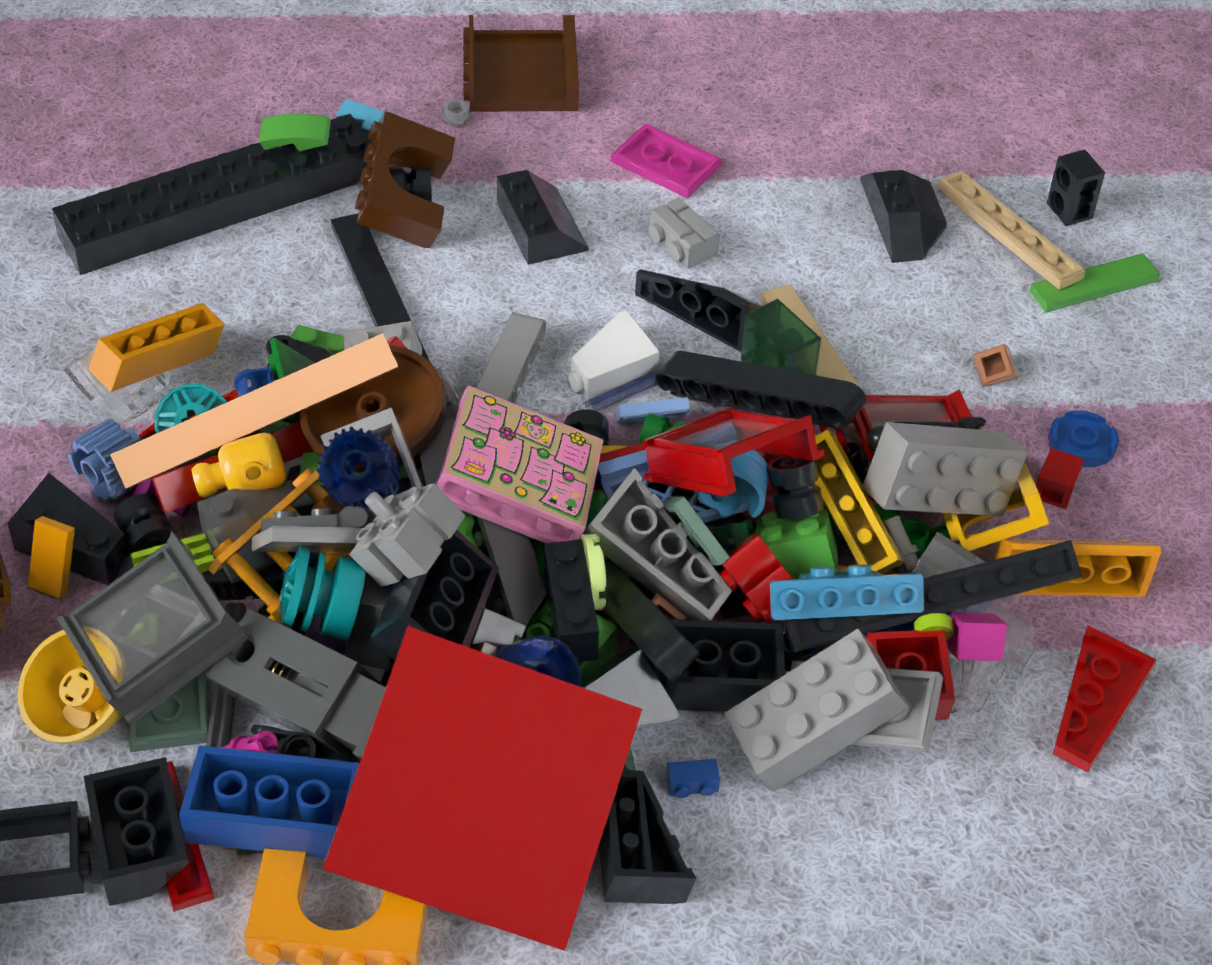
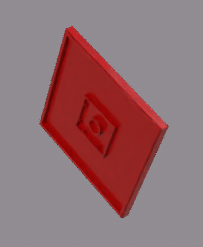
[322,626,642,951]

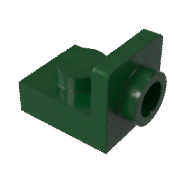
[715,519,755,554]

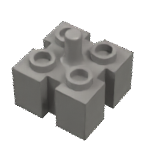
[349,483,465,587]

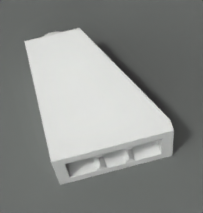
[568,310,660,401]

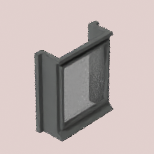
[57,532,249,725]

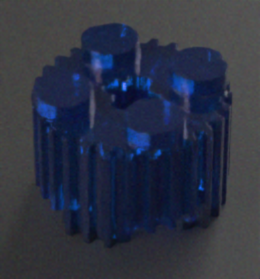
[316,426,401,510]

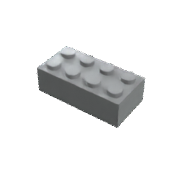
[862,422,1028,516]
[725,629,909,791]

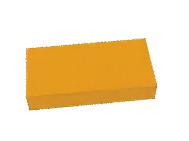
[28,516,75,599]

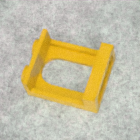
[943,463,1049,553]

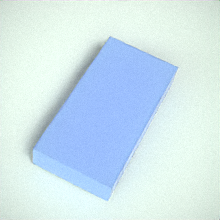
[615,397,690,425]

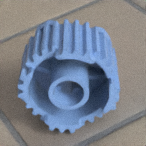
[67,419,141,504]

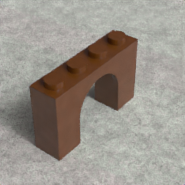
[355,111,455,248]

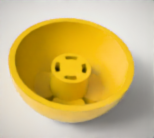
[18,627,130,744]

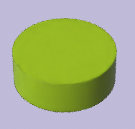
[914,613,954,640]

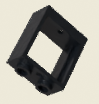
[0,801,91,904]

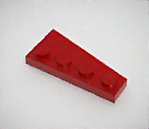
[1053,625,1157,773]

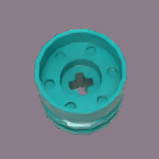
[155,384,227,464]
[279,546,366,641]

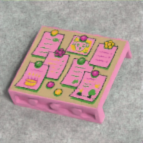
[435,385,603,543]

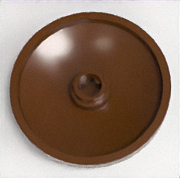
[300,346,447,473]

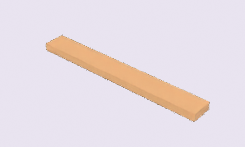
[110,333,398,489]

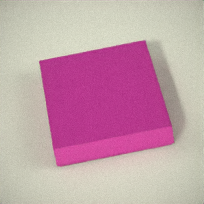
[611,123,722,198]

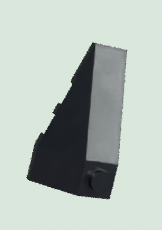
[635,269,768,353]

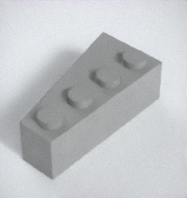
[583,468,732,621]

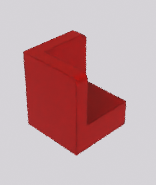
[1036,448,1084,510]

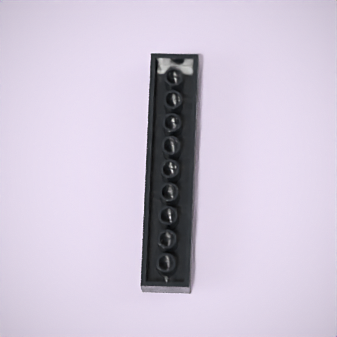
[52,114,372,275]

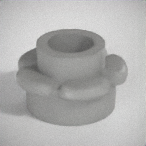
[442,99,472,126]

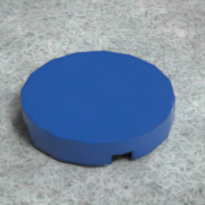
[1048,410,1119,468]

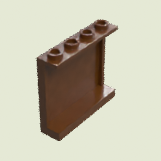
[463,15,579,112]

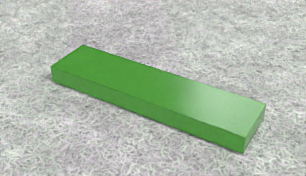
[1030,253,1160,312]

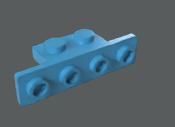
[770,565,924,620]

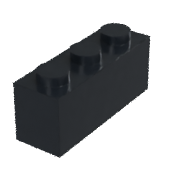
[544,540,599,664]

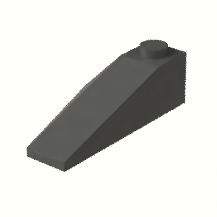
[197,479,343,583]

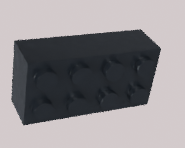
[370,530,500,660]

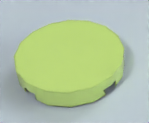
[580,533,606,610]

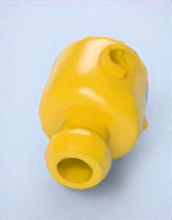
[191,433,287,497]

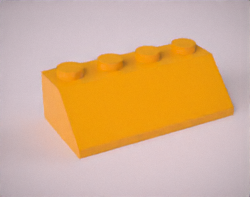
[994,538,1162,597]

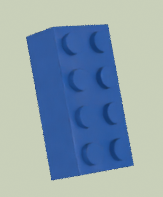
[179,745,359,858]

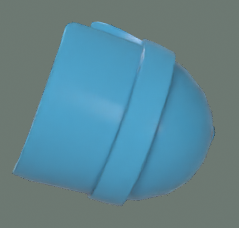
[697,443,769,518]

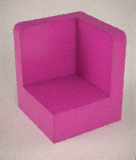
[947,612,1007,661]

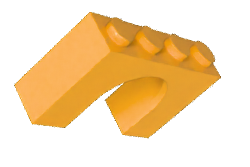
[245,848,428,965]

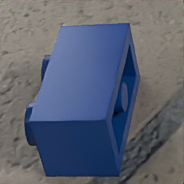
[666,759,720,798]

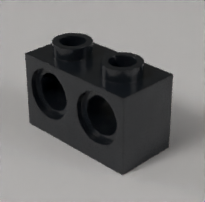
[1047,149,1105,226]

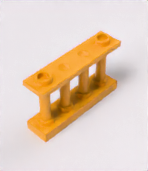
[208,464,353,623]

